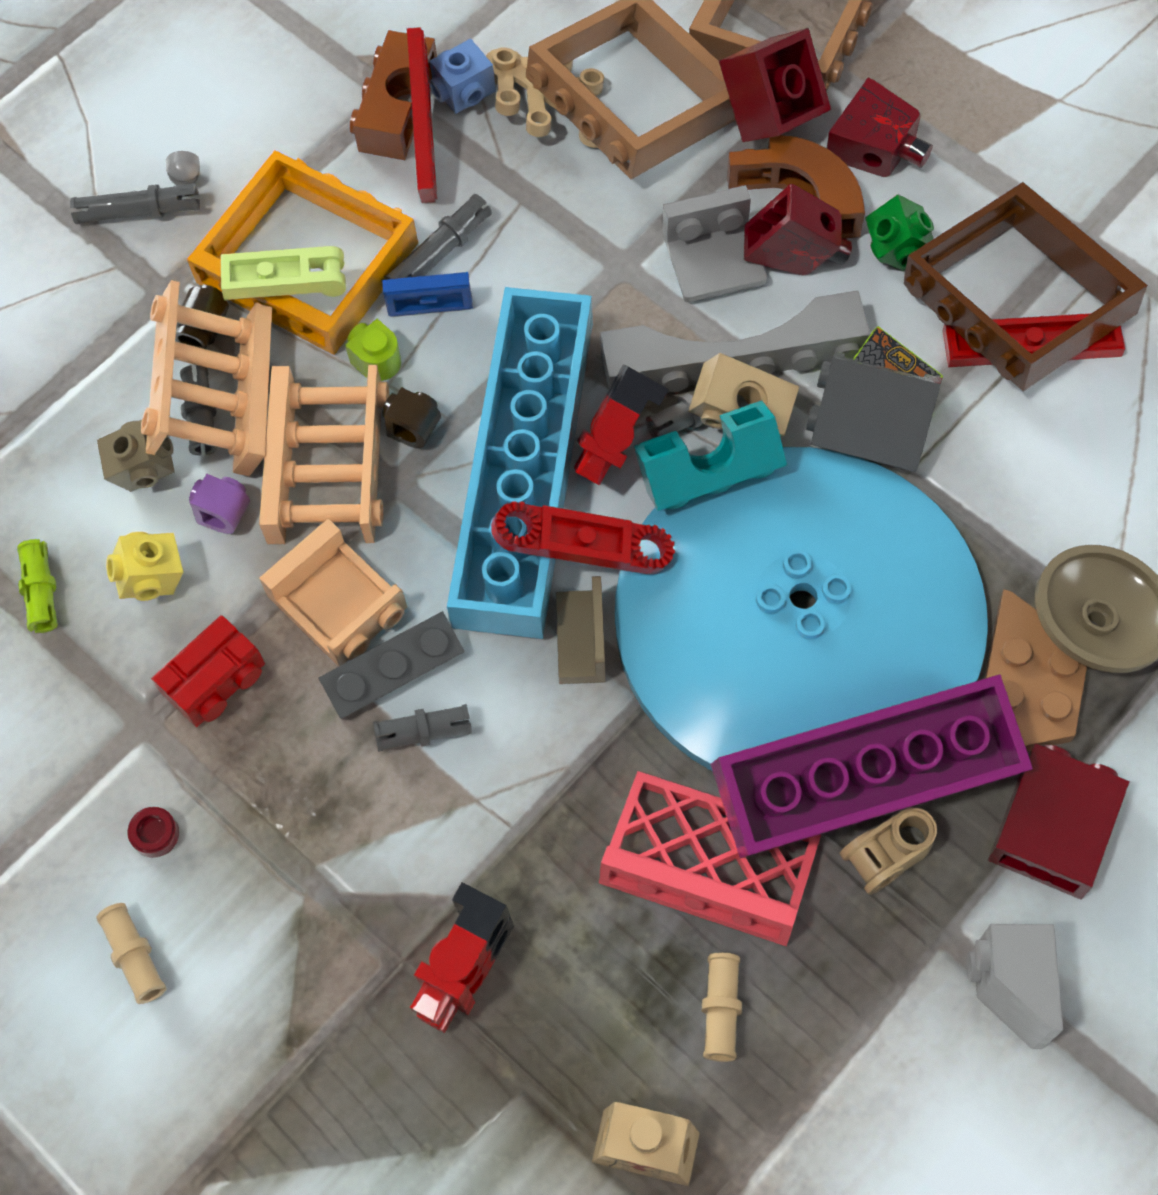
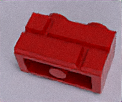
[151,615,265,728]

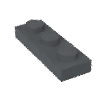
[318,611,465,719]

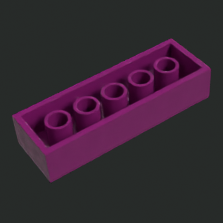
[711,674,1033,859]

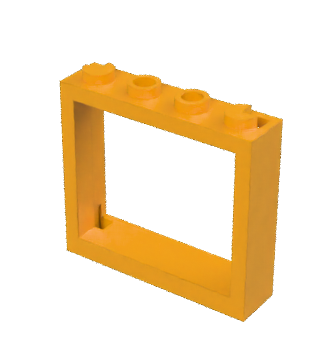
[187,150,418,355]

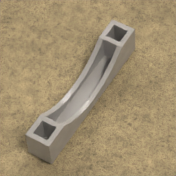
[600,290,870,392]

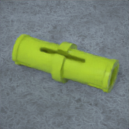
[17,539,58,633]

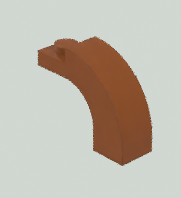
[727,135,865,239]

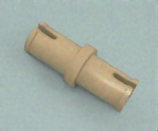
[96,903,166,1004]
[702,953,742,1062]

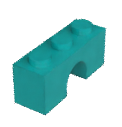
[633,400,787,511]

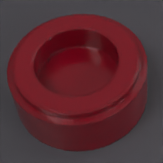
[127,807,179,858]

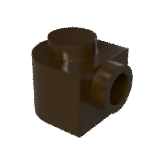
[382,387,441,448]

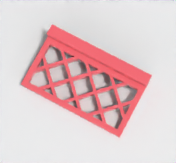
[599,771,821,947]

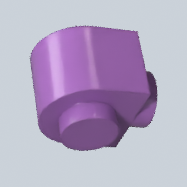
[189,474,250,534]

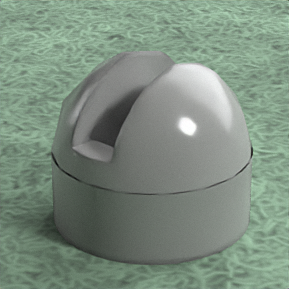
[166,151,200,186]

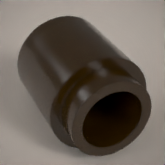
[175,285,229,349]

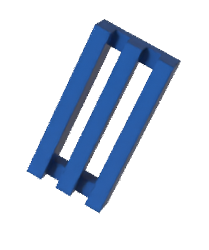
[382,272,473,317]

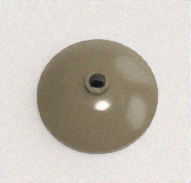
[1035,545,1158,673]

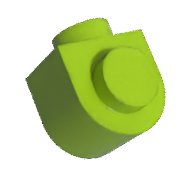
[345,318,401,381]

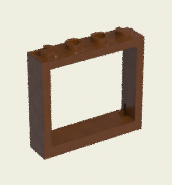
[903,182,1148,392]

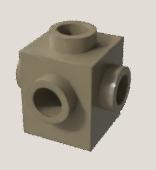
[97,420,175,492]

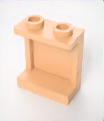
[259,519,407,667]

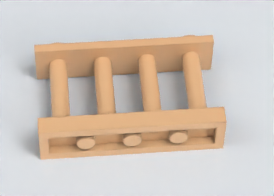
[141,280,272,477]
[259,365,389,544]

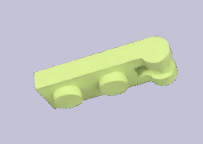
[221,246,346,300]

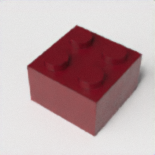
[719,28,831,142]

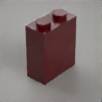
[987,743,1130,900]

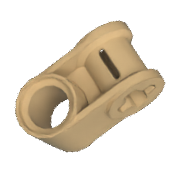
[839,808,937,895]

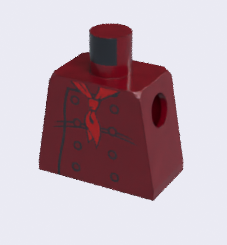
[827,77,933,177]
[744,184,852,275]

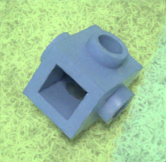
[429,38,496,114]

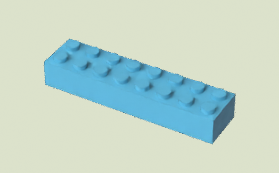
[447,287,593,639]

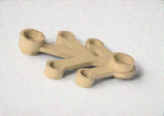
[486,47,604,148]

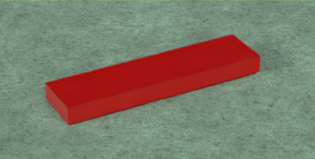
[407,27,437,203]
[942,313,1125,368]

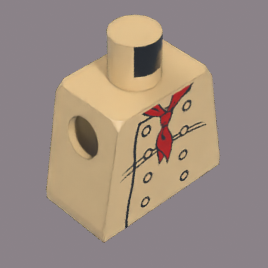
[592,1102,700,1186]

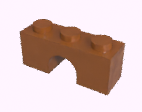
[350,30,437,161]

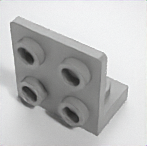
[663,185,767,302]

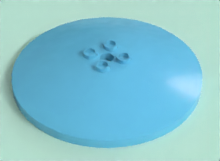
[615,447,988,772]

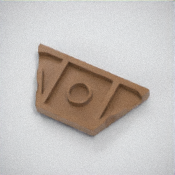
[984,589,1087,751]

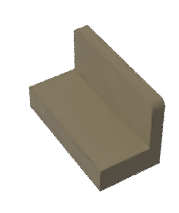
[556,576,606,684]

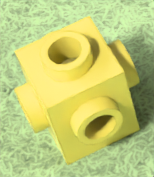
[106,531,183,601]

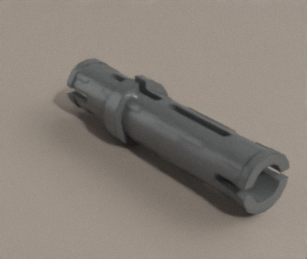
[70,183,200,224]
[385,194,492,280]

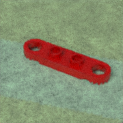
[491,501,675,574]

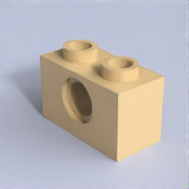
[688,353,799,438]

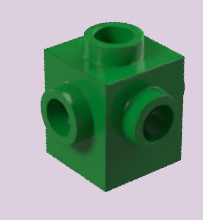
[865,194,934,271]

